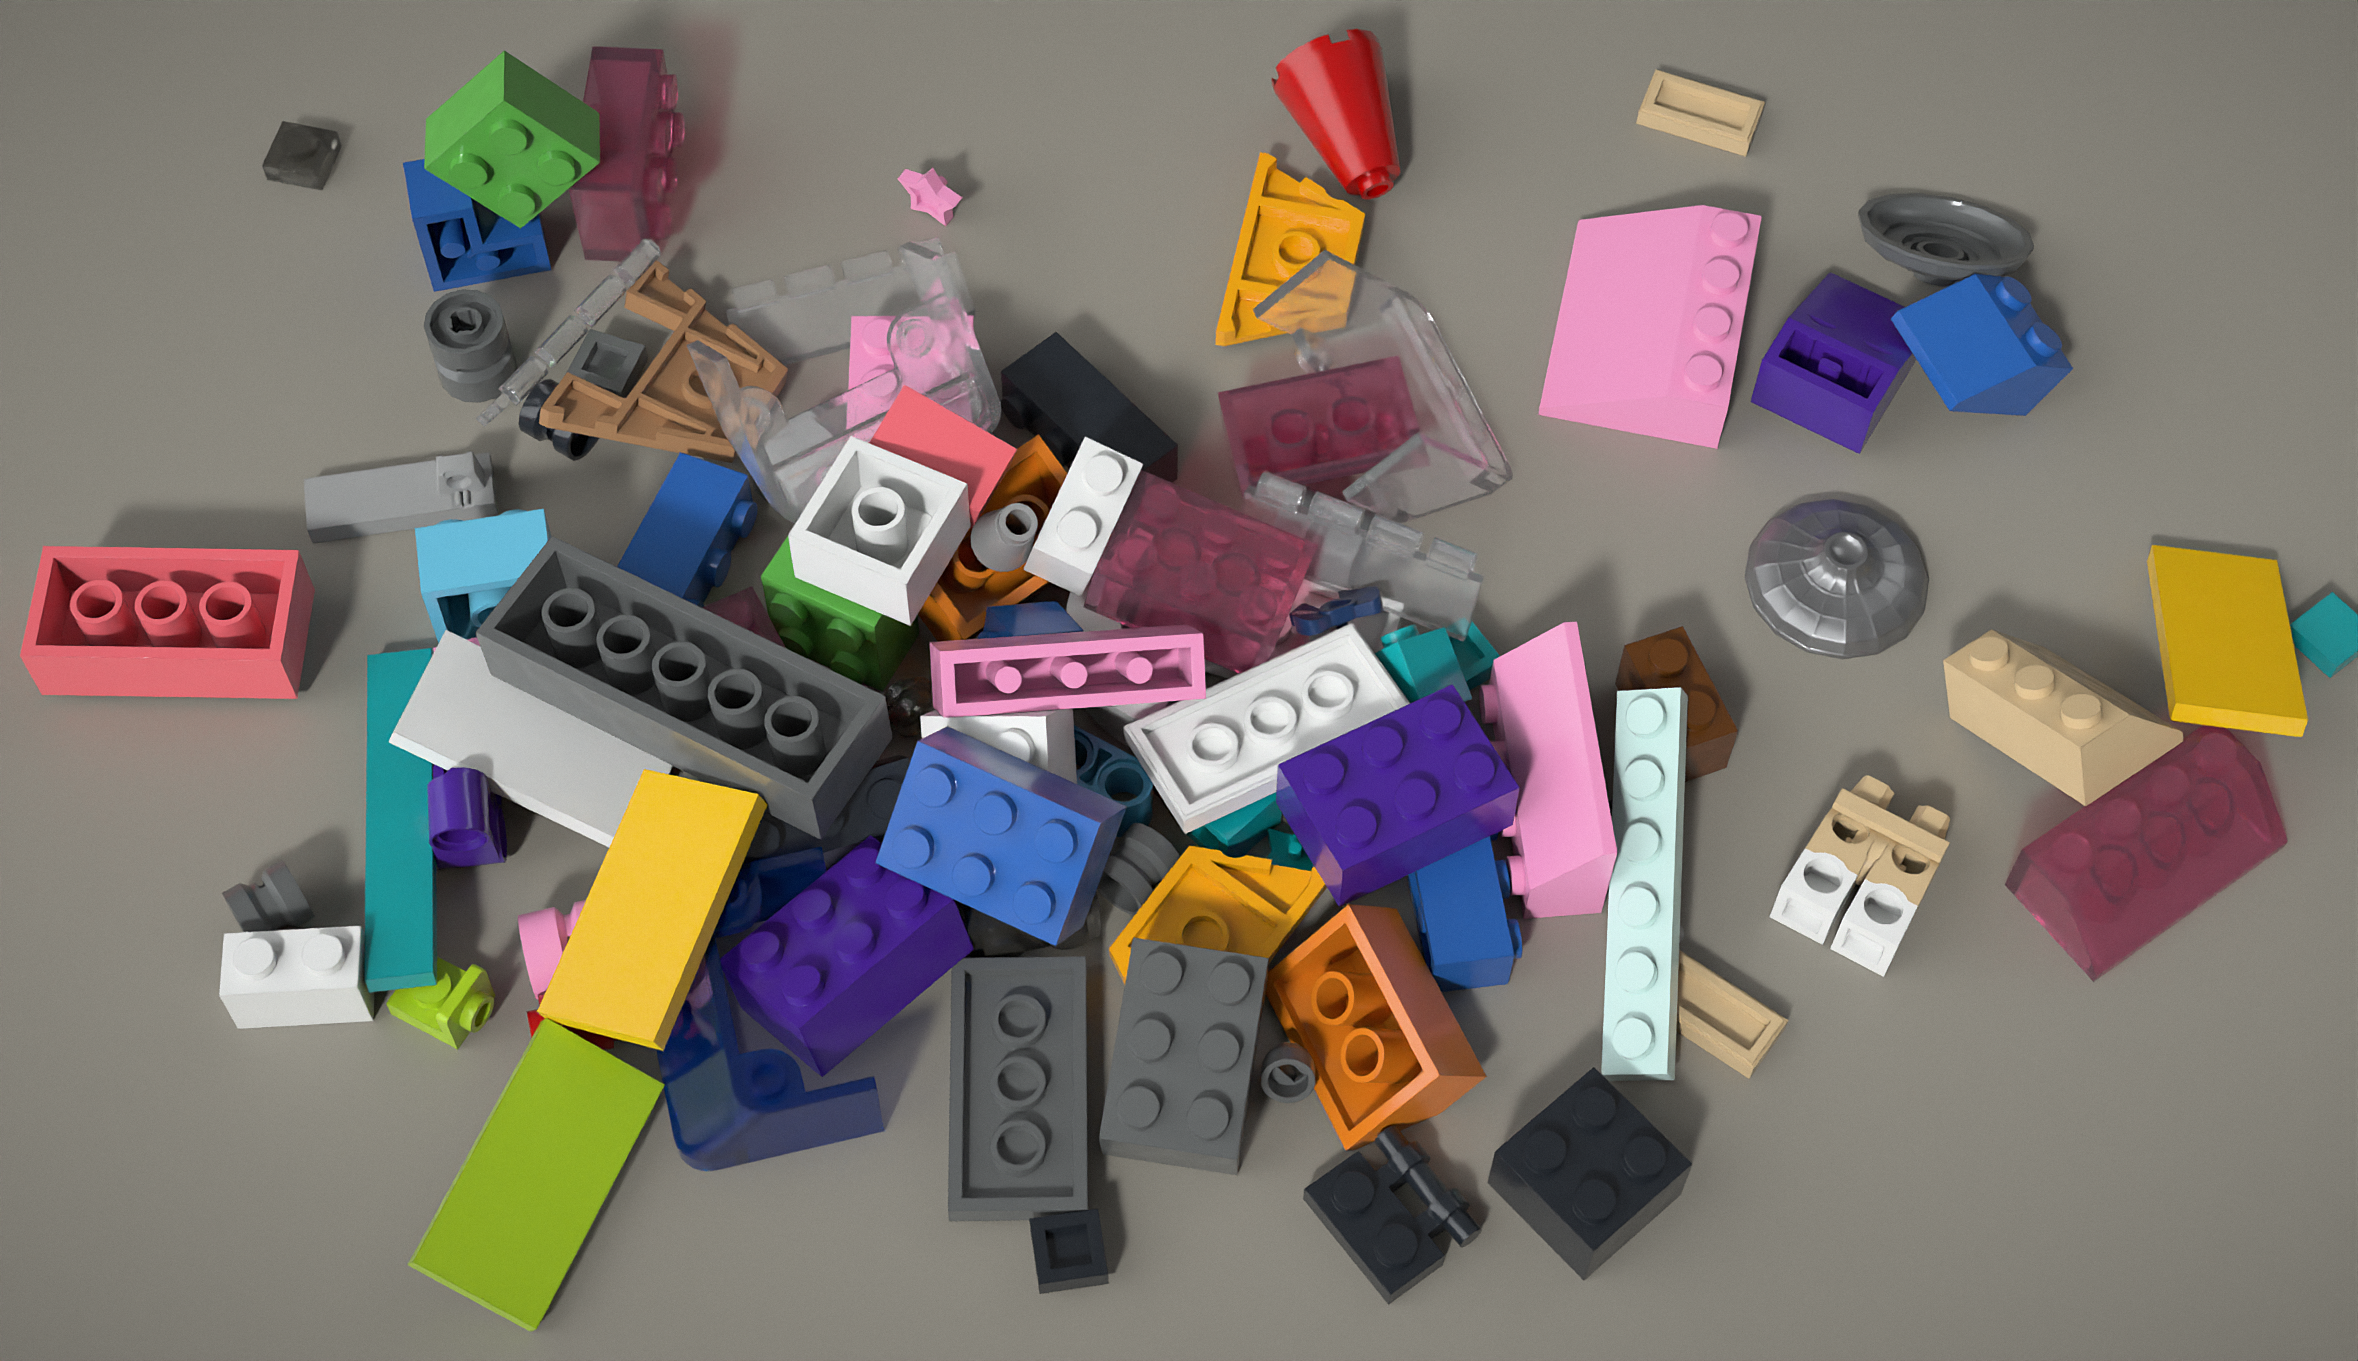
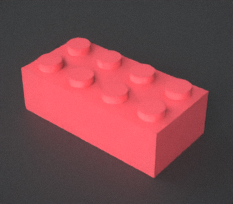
[20,546,315,699]

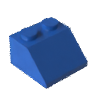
[1891,274,2074,416]

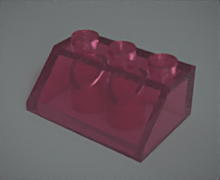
[1217,355,1427,498]

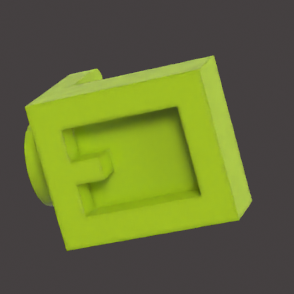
[386,956,496,1050]

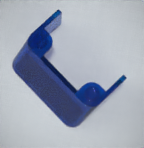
[656,847,884,1172]

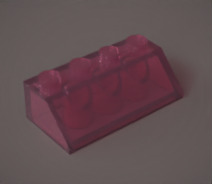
[2004,725,2288,982]

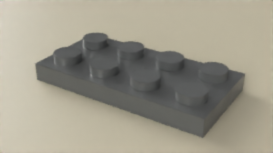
[948,956,1088,1222]

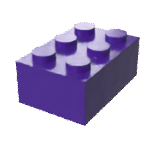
[1276,684,1520,907]
[718,835,974,1077]

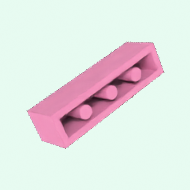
[930,625,1206,718]

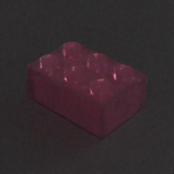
[569,46,685,263]
[1083,470,1318,674]

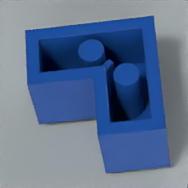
[403,159,552,292]

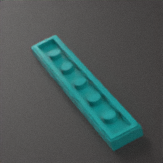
[364,648,437,992]

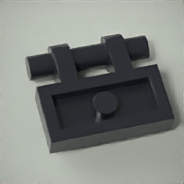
[1303,1125,1482,1305]

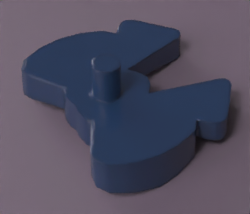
[1289,586,1384,636]

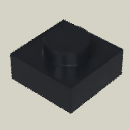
[1029,1209,1109,1294]

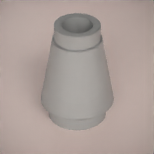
[971,503,1038,572]

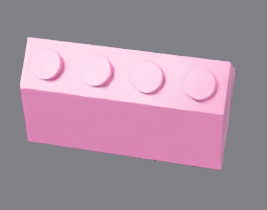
[1479,622,1617,919]

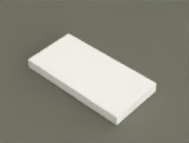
[1123,623,1410,834]
[389,630,672,847]

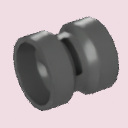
[1097,823,1180,915]
[222,860,315,932]

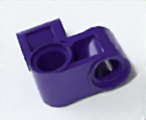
[427,764,507,870]

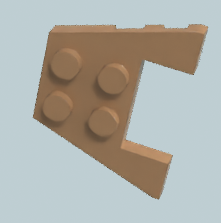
[539,258,788,463]

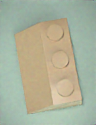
[1943,629,2183,806]

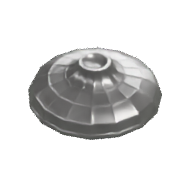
[1744,499,1929,659]

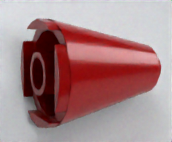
[1271,29,1401,200]

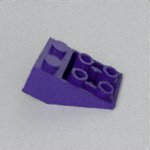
[1750,272,1917,454]

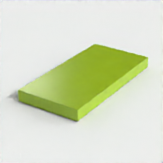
[408,1018,665,1332]

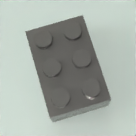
[1099,938,1269,1175]

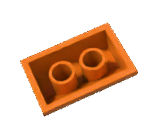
[918,434,1113,642]
[1266,904,1487,1151]

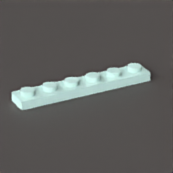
[1601,687,1688,1081]

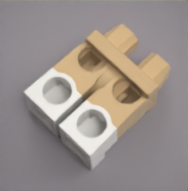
[1770,775,1950,977]

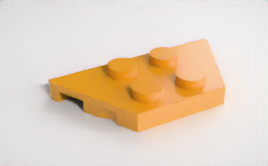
[1215,152,1365,346]
[1109,845,1327,985]

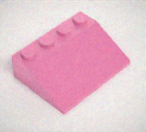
[1538,205,1762,449]

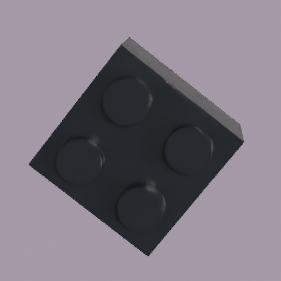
[1487,1067,1692,1281]

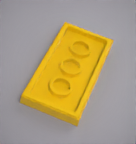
[2147,545,2308,737]
[537,769,767,1051]

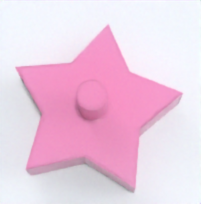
[898,168,963,227]

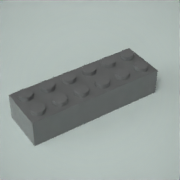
[475,536,893,839]

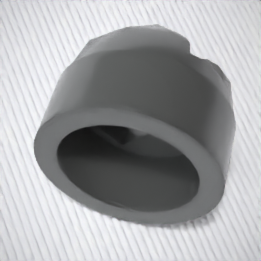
[1261,1043,1315,1103]

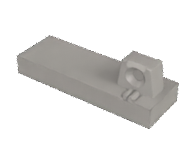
[304,451,498,543]

